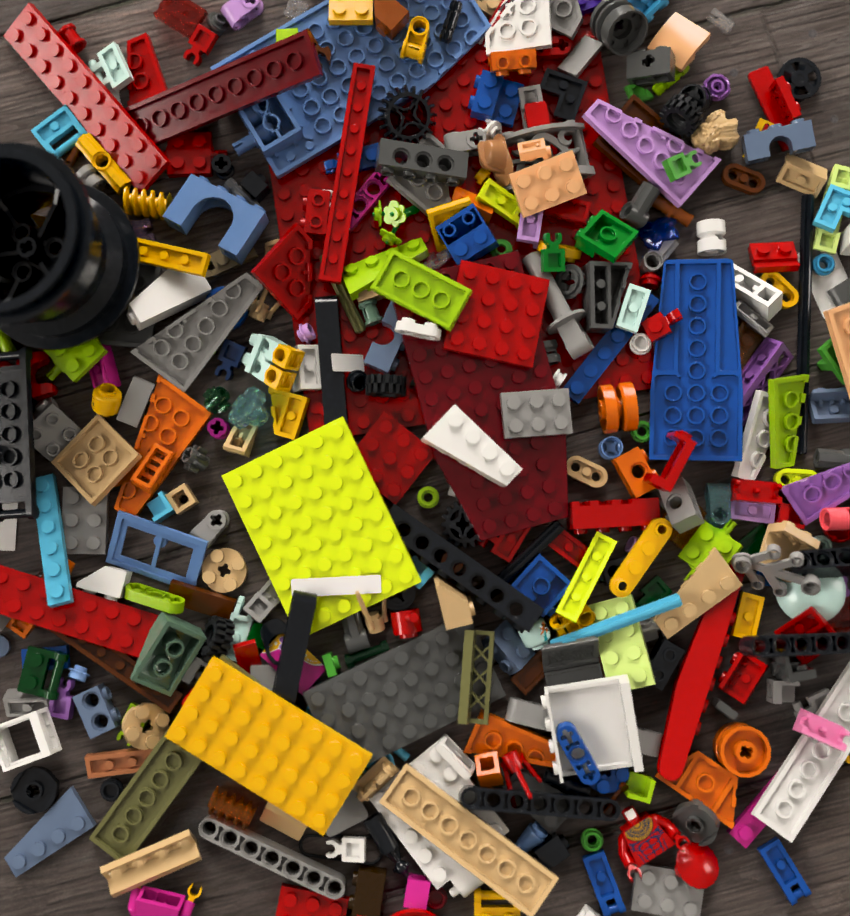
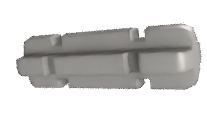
[224,178,260,206]

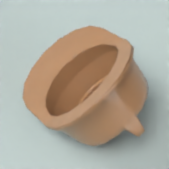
[477,134,514,187]

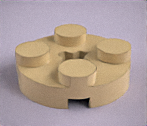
[202,548,248,593]
[121,702,170,750]

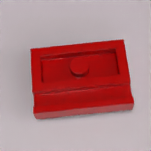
[748,241,800,273]

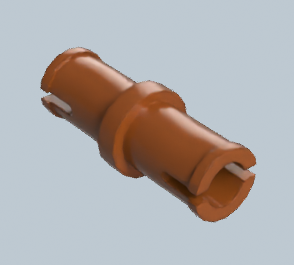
[652,195,694,227]

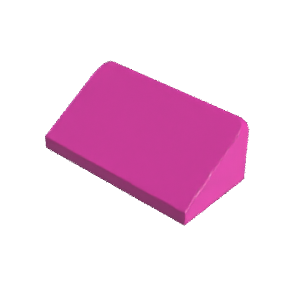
[89,344,121,389]

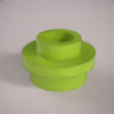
[417,486,439,509]

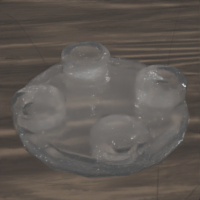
[419,249,451,271]

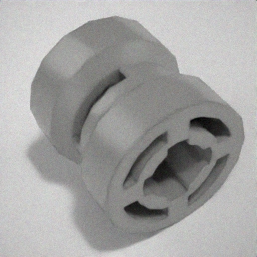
[76,164,106,191]

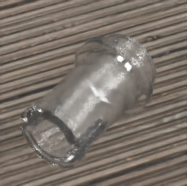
[706,7,736,35]

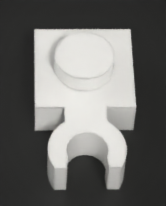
[326,836,366,863]

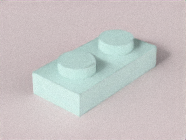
[614,283,651,334]

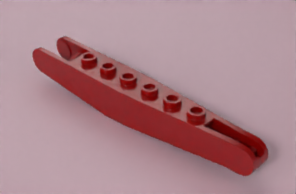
[657,564,745,781]

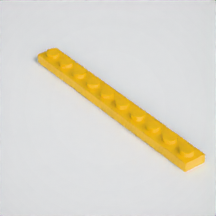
[26,214,211,277]

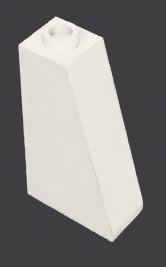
[127,269,212,331]

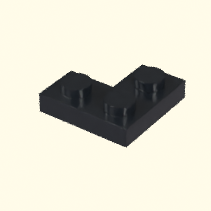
[540,68,588,122]

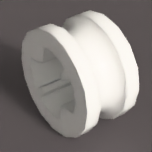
[553,368,567,389]

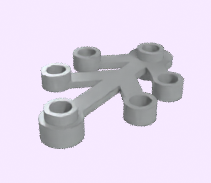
[731,544,821,597]

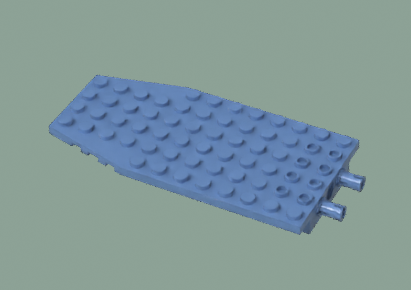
[210,0,491,179]

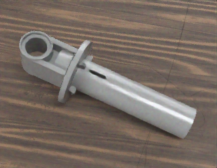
[522,251,594,360]

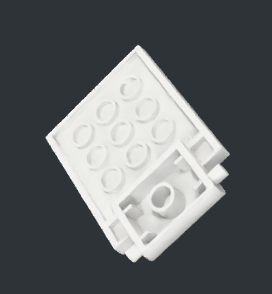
[369,739,509,898]

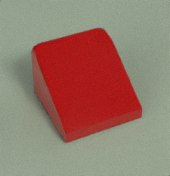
[524,101,550,128]

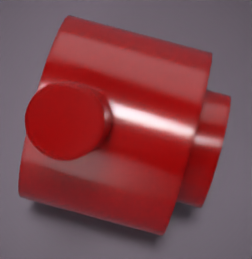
[390,608,423,639]

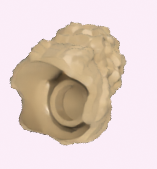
[691,109,740,155]

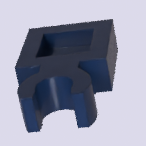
[215,339,248,381]

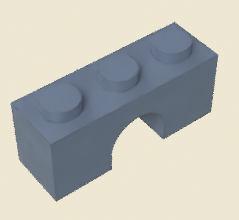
[741,118,816,166]
[363,301,405,375]

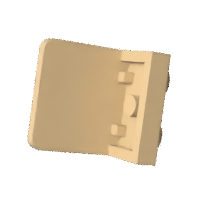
[759,520,821,582]

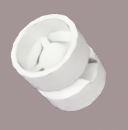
[696,219,727,257]

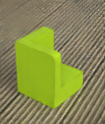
[623,770,656,804]

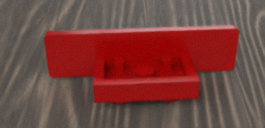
[747,66,802,152]

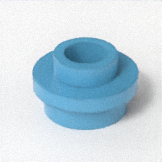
[812,254,835,276]

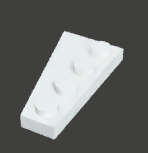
[731,390,770,480]

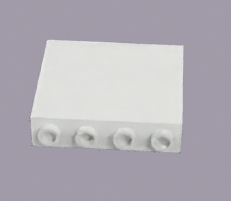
[541,674,644,783]

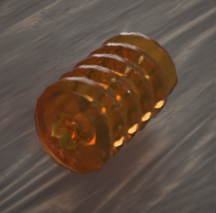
[207,785,259,831]

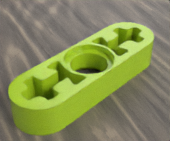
[124,583,185,614]

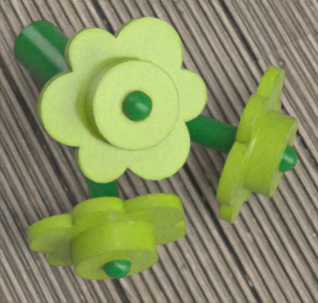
[372,200,419,246]

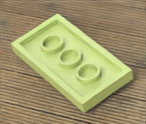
[588,594,656,690]

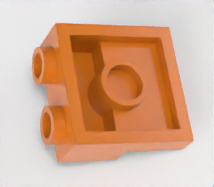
[488,48,537,77]

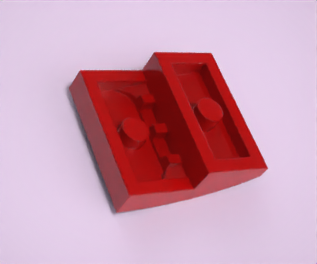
[774,606,838,664]

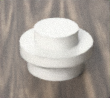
[629,333,652,355]

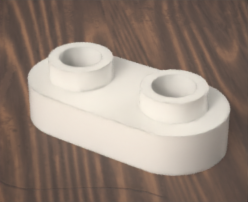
[395,318,442,341]

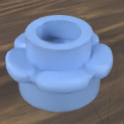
[67,664,90,683]

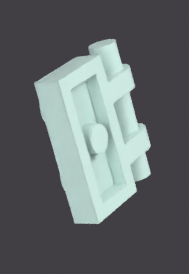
[88,42,134,92]

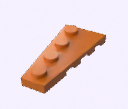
[463,709,556,767]

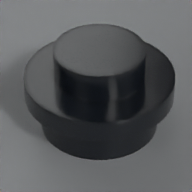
[346,370,367,392]
[100,778,124,802]

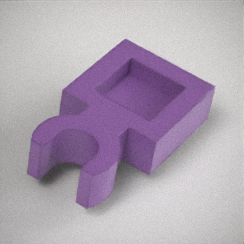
[48,677,75,720]

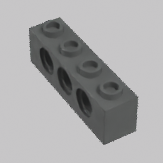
[375,138,469,187]

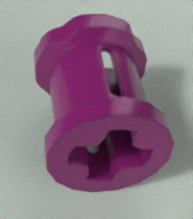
[207,418,231,440]

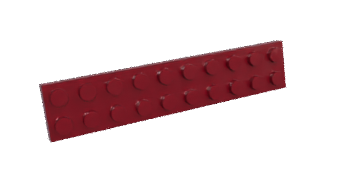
[124,29,324,145]

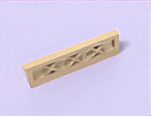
[100,829,202,898]

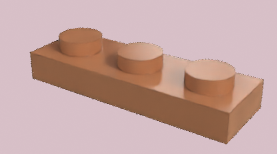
[84,748,153,779]

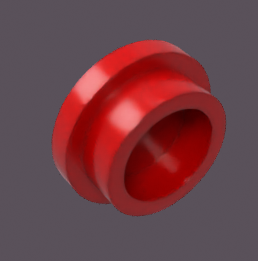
[639,272,662,291]

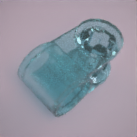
[704,483,731,526]

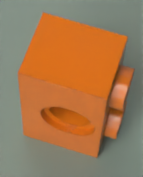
[611,446,658,499]

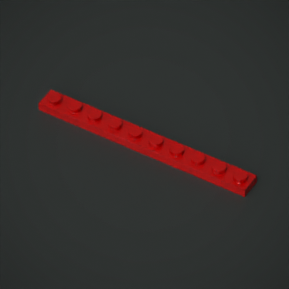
[319,62,376,284]

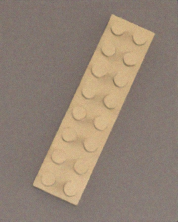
[379,763,559,916]

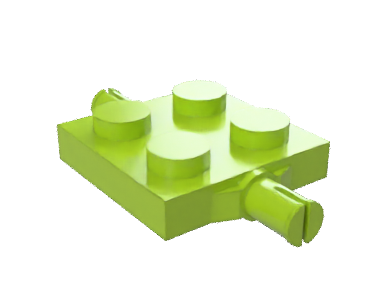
[44,337,108,383]
[678,519,743,581]

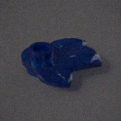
[637,217,679,251]

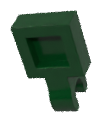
[635,575,672,608]

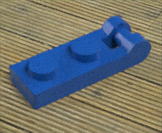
[757,837,812,906]
[582,849,626,916]

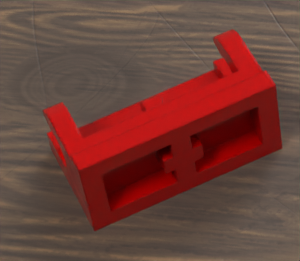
[730,478,783,505]

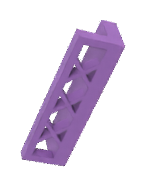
[741,337,794,426]

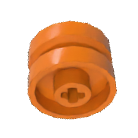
[597,381,639,434]
[712,721,771,778]

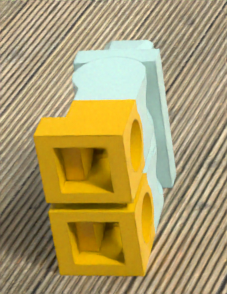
[241,333,305,392]

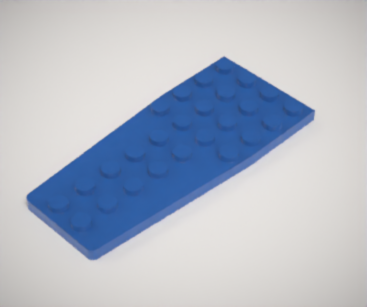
[649,259,743,462]

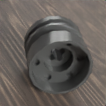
[590,0,649,56]

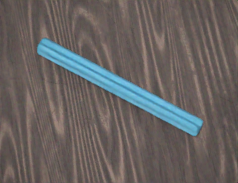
[550,593,682,644]

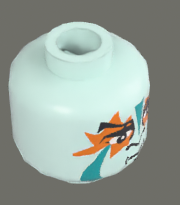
[517,617,551,650]

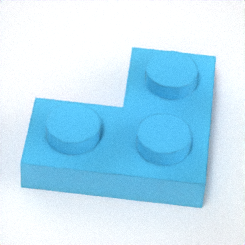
[812,184,850,233]

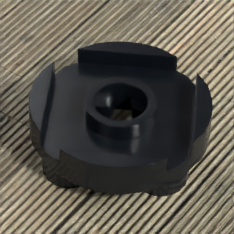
[10,766,60,814]

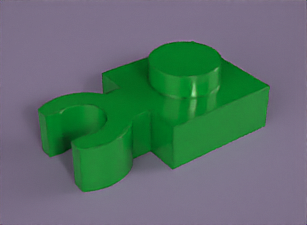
[541,233,565,272]

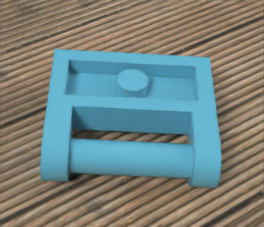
[30,105,88,159]

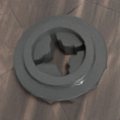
[555,264,586,300]

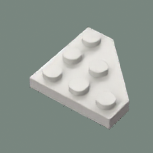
[485,0,552,57]

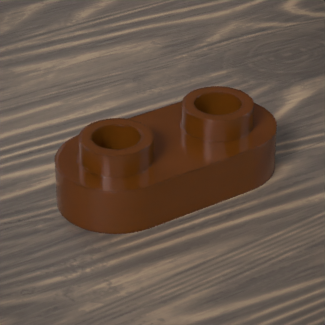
[721,163,766,195]

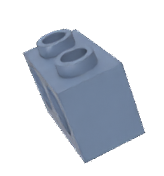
[72,683,121,739]

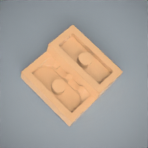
[647,12,711,72]

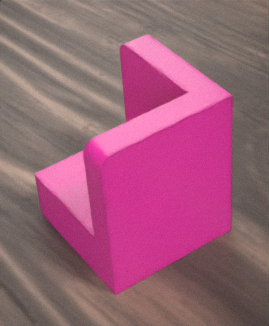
[403,872,431,910]

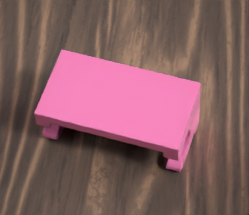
[792,708,850,752]

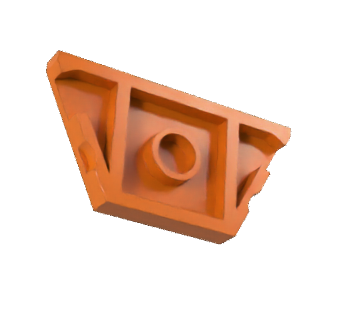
[655,750,738,829]

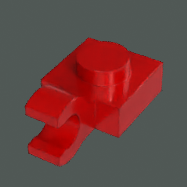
[641,308,683,343]

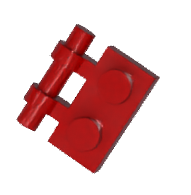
[477,527,531,563]

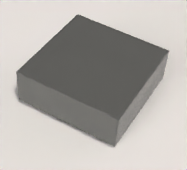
[710,697,738,720]

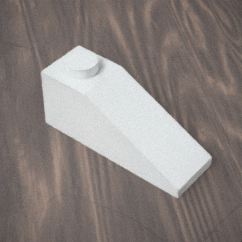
[733,263,783,322]

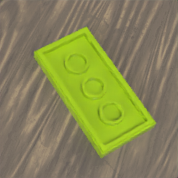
[370,249,473,332]

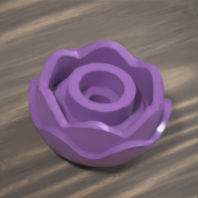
[703,74,730,101]

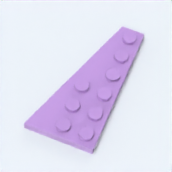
[582,99,722,208]

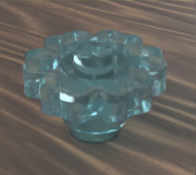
[228,386,269,429]

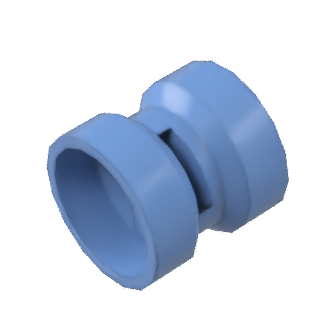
[598,436,623,460]

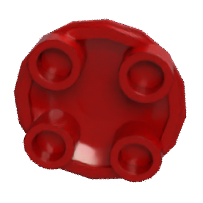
[674,842,719,890]

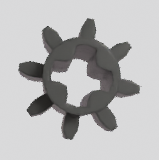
[181,445,210,474]

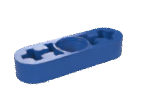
[556,721,600,785]

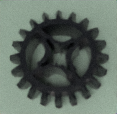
[377,85,437,144]

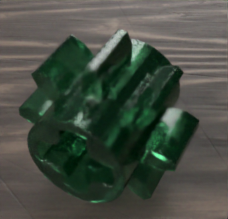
[203,386,231,414]

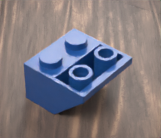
[435,203,500,265]

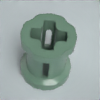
[358,299,383,327]

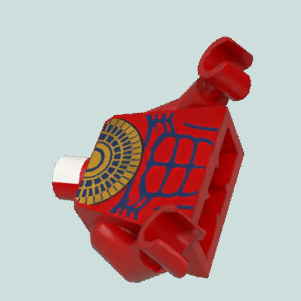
[618,805,691,883]

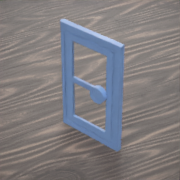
[105,510,209,586]

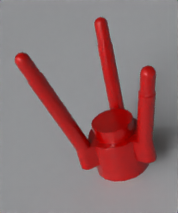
[500,749,542,807]

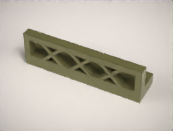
[458,629,495,725]

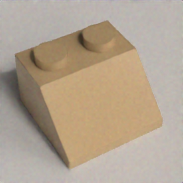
[433,574,476,630]

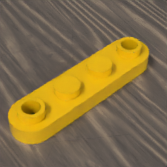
[609,518,673,597]

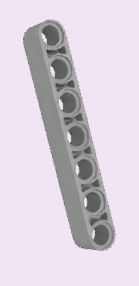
[505,697,663,757]
[198,813,347,900]

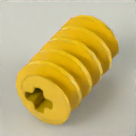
[123,186,172,220]

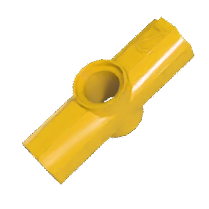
[75,133,132,195]

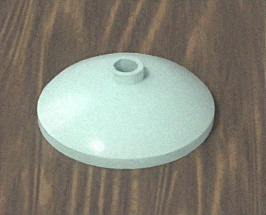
[776,563,846,621]

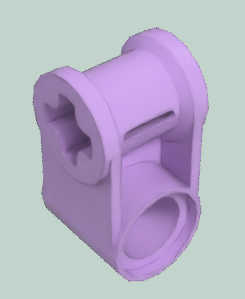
[221,0,264,30]

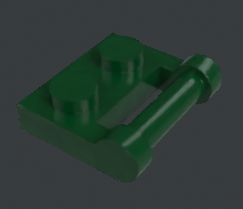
[17,645,69,700]

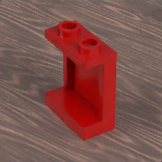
[642,430,697,492]

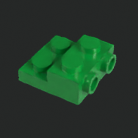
[574,209,639,264]

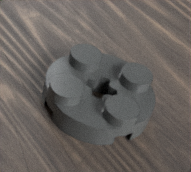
[672,799,720,846]

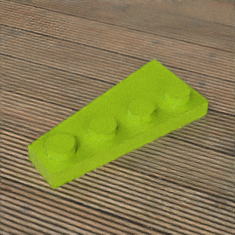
[342,237,429,301]
[768,374,809,469]

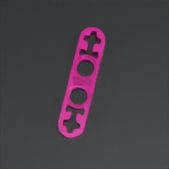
[350,171,391,233]

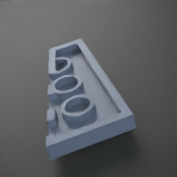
[4,786,97,877]

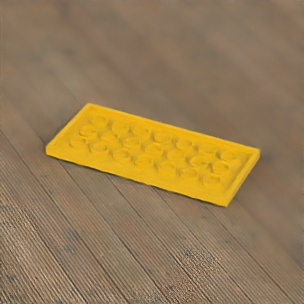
[164,656,373,836]

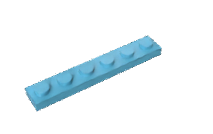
[36,473,74,608]

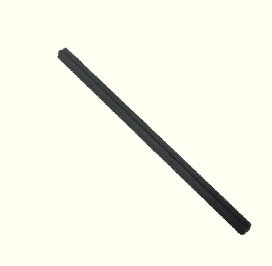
[796,194,814,455]

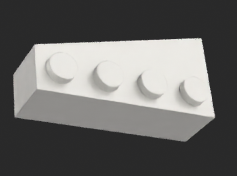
[420,404,522,487]

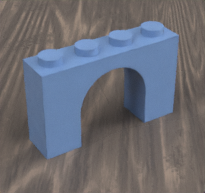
[163,173,269,265]

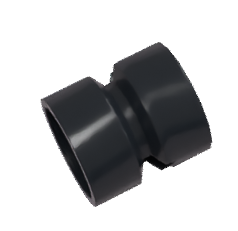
[679,84,713,113]

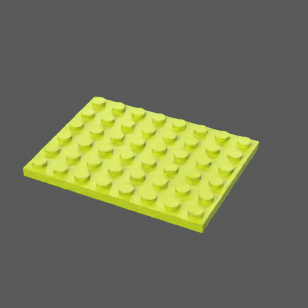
[222,416,422,634]

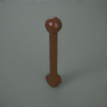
[603,782,629,813]

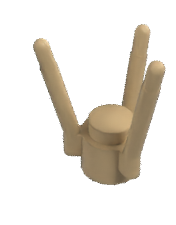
[248,280,280,323]
[355,591,389,634]

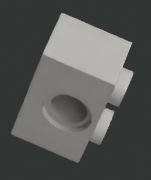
[658,477,705,534]

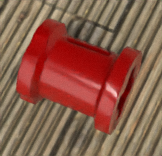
[58,23,87,53]

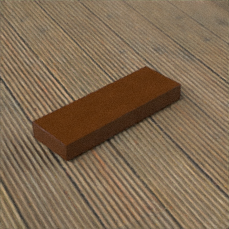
[168,579,237,619]

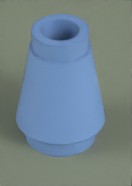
[514,821,548,853]

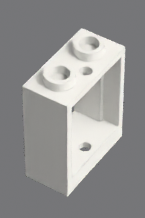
[0,706,62,772]

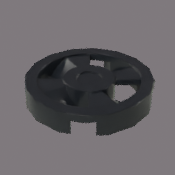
[777,57,822,102]

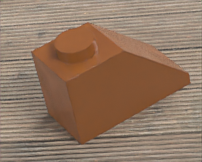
[374,0,409,40]

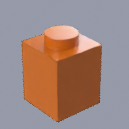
[474,751,504,787]

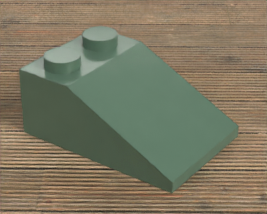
[130,611,207,697]

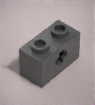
[626,46,675,86]

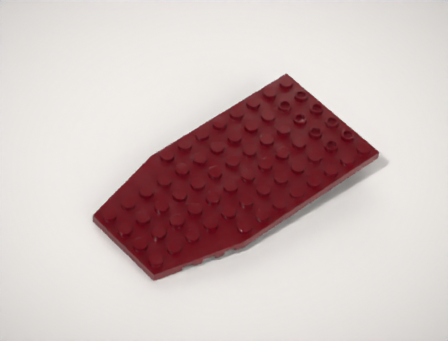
[392,251,568,541]

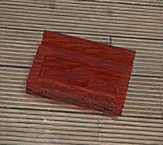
[153,0,208,39]

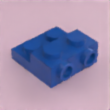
[468,70,524,128]
[511,553,571,618]

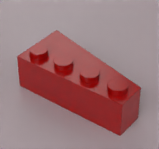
[567,497,660,534]

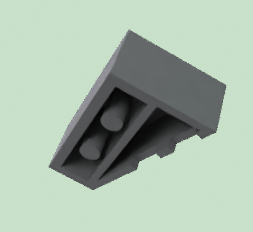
[582,261,633,334]

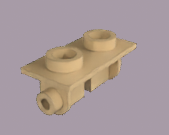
[352,756,400,803]

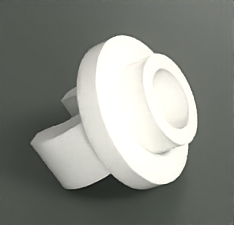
[478,119,502,140]

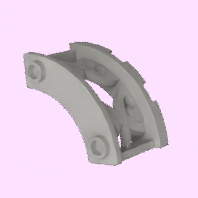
[502,120,595,193]

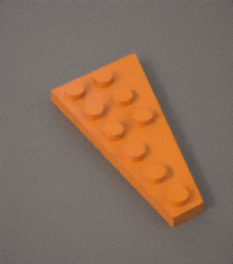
[114,374,213,516]

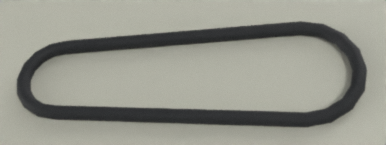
[299,834,383,866]

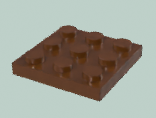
[592,94,682,186]

